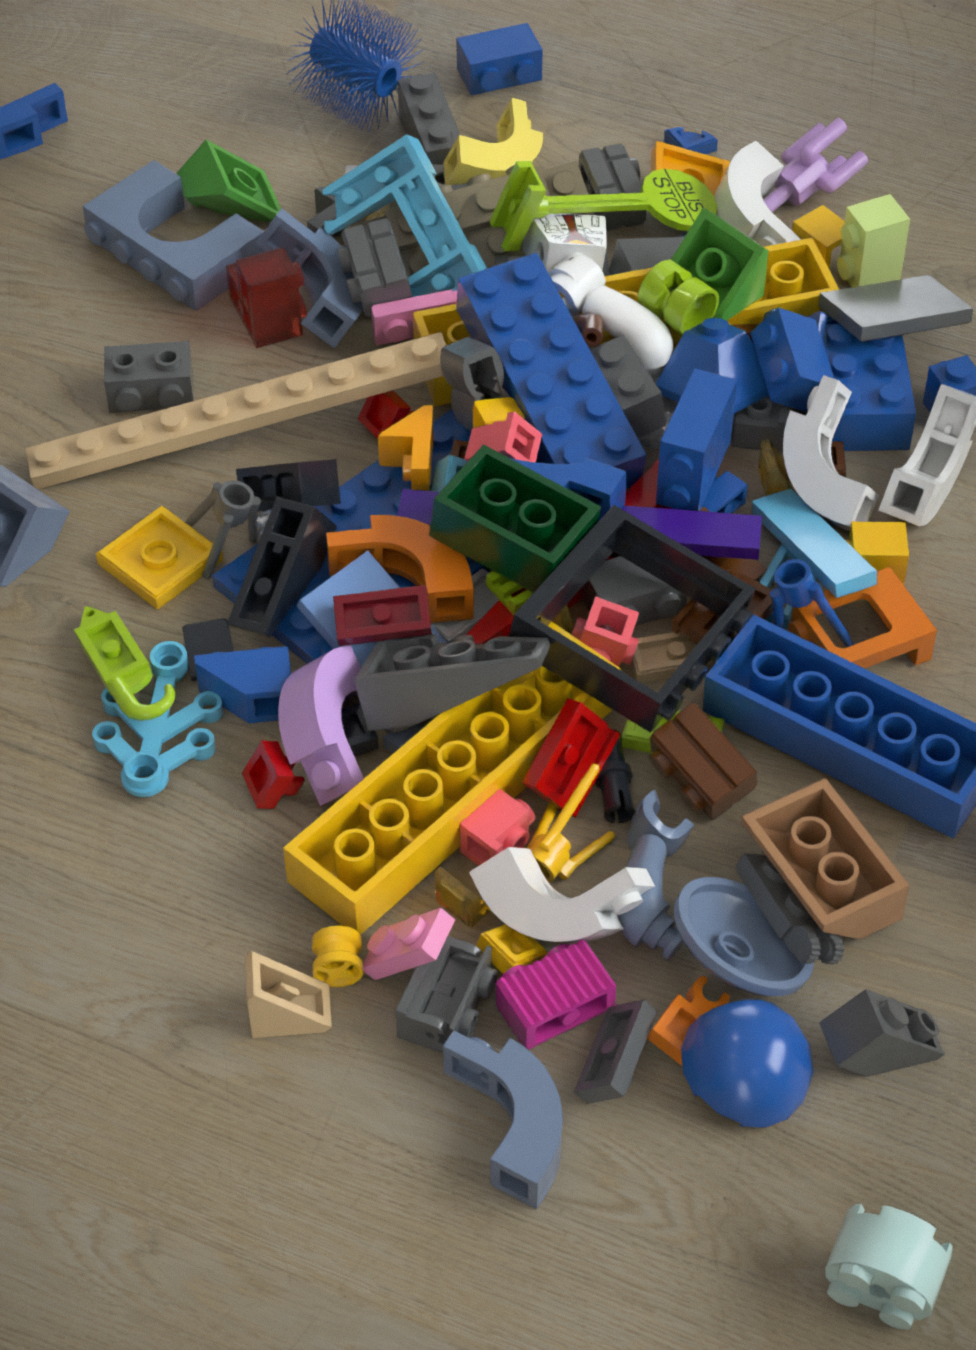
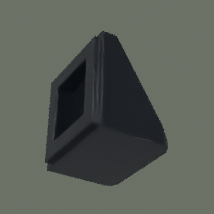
[182,618,233,681]

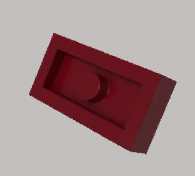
[333,585,432,646]

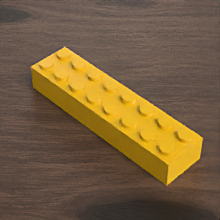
[283,621,621,934]

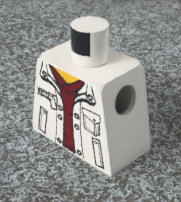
[522,214,607,276]

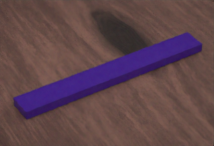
[397,489,762,560]

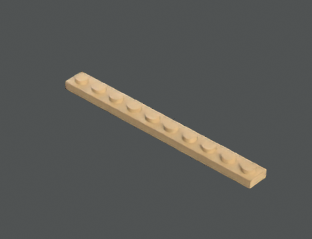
[25,332,446,489]

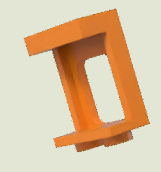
[788,567,937,668]

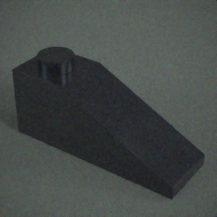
[227,497,337,637]

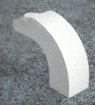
[714,141,801,247]
[783,375,879,531]
[878,384,976,526]
[469,847,655,942]

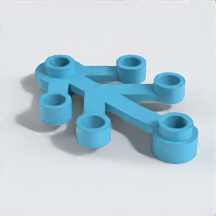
[92,641,223,797]

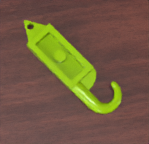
[74,606,176,721]

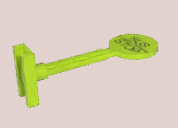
[489,161,717,251]

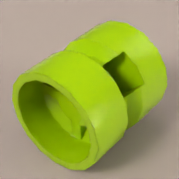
[638,259,719,336]

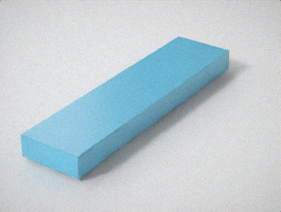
[752,488,877,598]

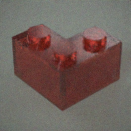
[226,247,307,349]

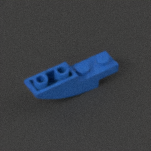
[0,83,68,159]

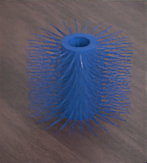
[287,0,424,131]

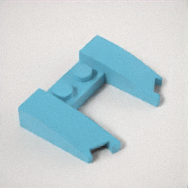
[323,134,487,297]

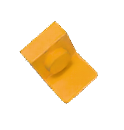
[378,405,434,491]

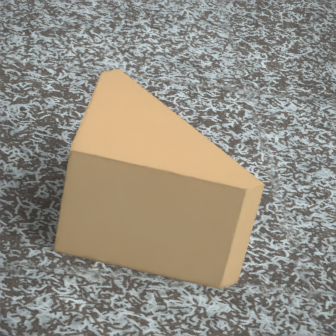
[245,951,332,1038]

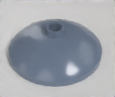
[674,877,814,996]

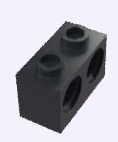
[236,459,341,512]

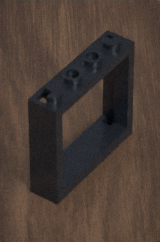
[509,505,755,733]

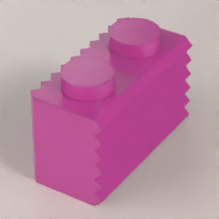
[496,939,616,1050]

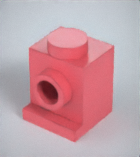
[464,412,542,462]
[460,789,535,866]

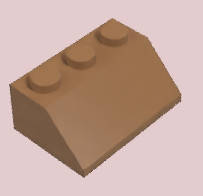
[741,778,909,939]

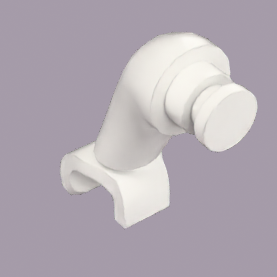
[549,255,674,384]

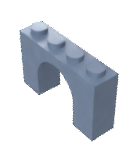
[83,160,267,311]

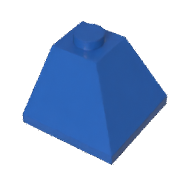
[656,318,769,413]

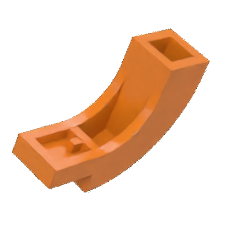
[326,515,474,623]

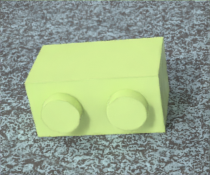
[837,194,910,287]

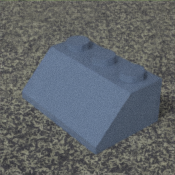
[0,465,70,587]

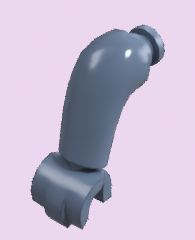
[617,789,694,961]

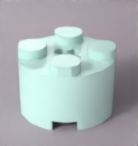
[825,1204,953,1330]

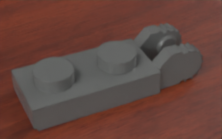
[736,853,845,964]

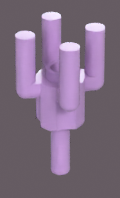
[763,118,869,213]

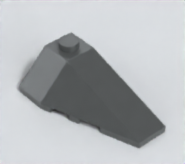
[354,634,550,733]

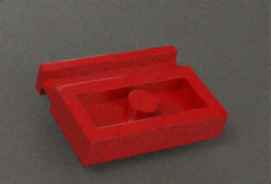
[522,698,620,818]

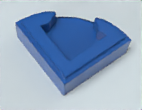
[664,127,718,155]

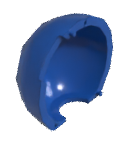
[681,999,814,1128]

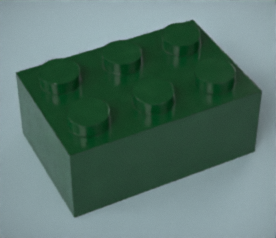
[429,444,601,593]

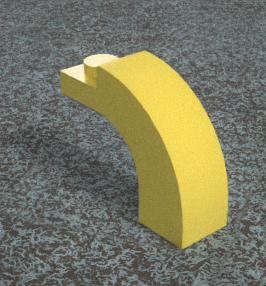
[443,98,543,185]

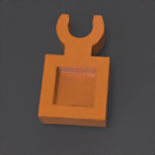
[647,975,730,1067]

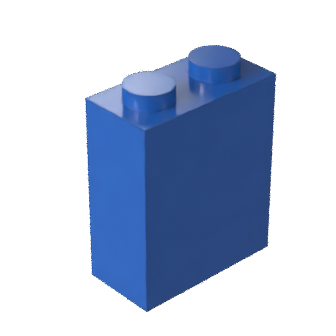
[656,368,737,511]

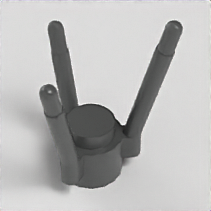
[185,481,261,579]

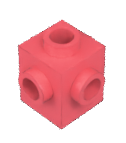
[571,596,639,667]

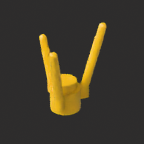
[526,764,615,882]

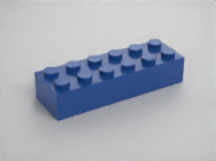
[456,253,646,488]
[702,614,976,839]

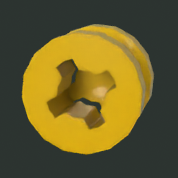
[312,925,363,987]

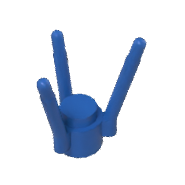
[770,559,854,647]

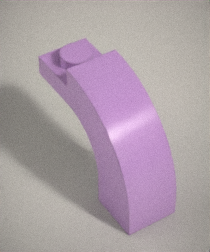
[278,645,364,806]

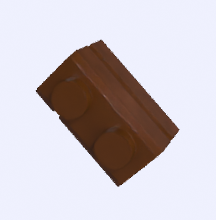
[649,703,757,820]

